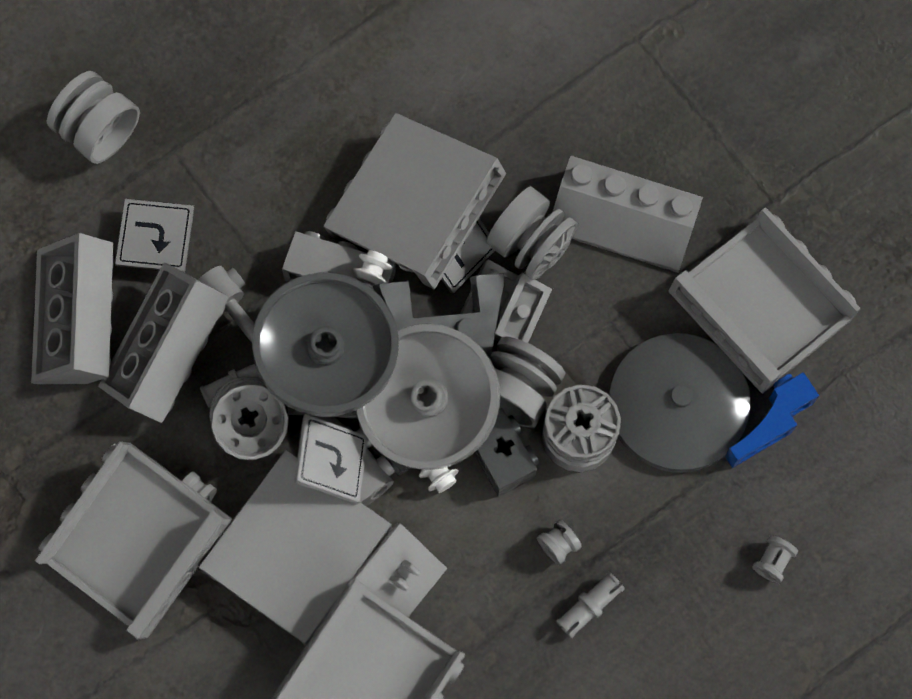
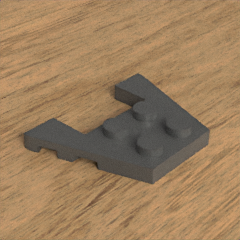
[374,273,505,359]

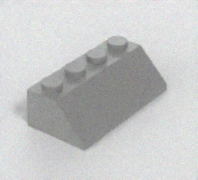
[553,155,703,273]
[31,233,114,384]
[98,262,229,423]

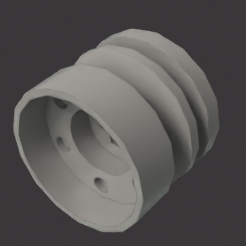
[47,71,140,164]
[486,186,579,280]
[490,336,565,428]
[209,376,288,460]
[542,385,621,472]

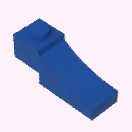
[725,372,819,469]

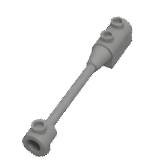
[198,266,395,507]

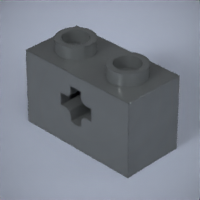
[473,408,539,497]

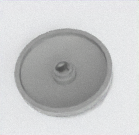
[356,324,500,470]

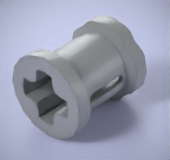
[752,535,798,583]

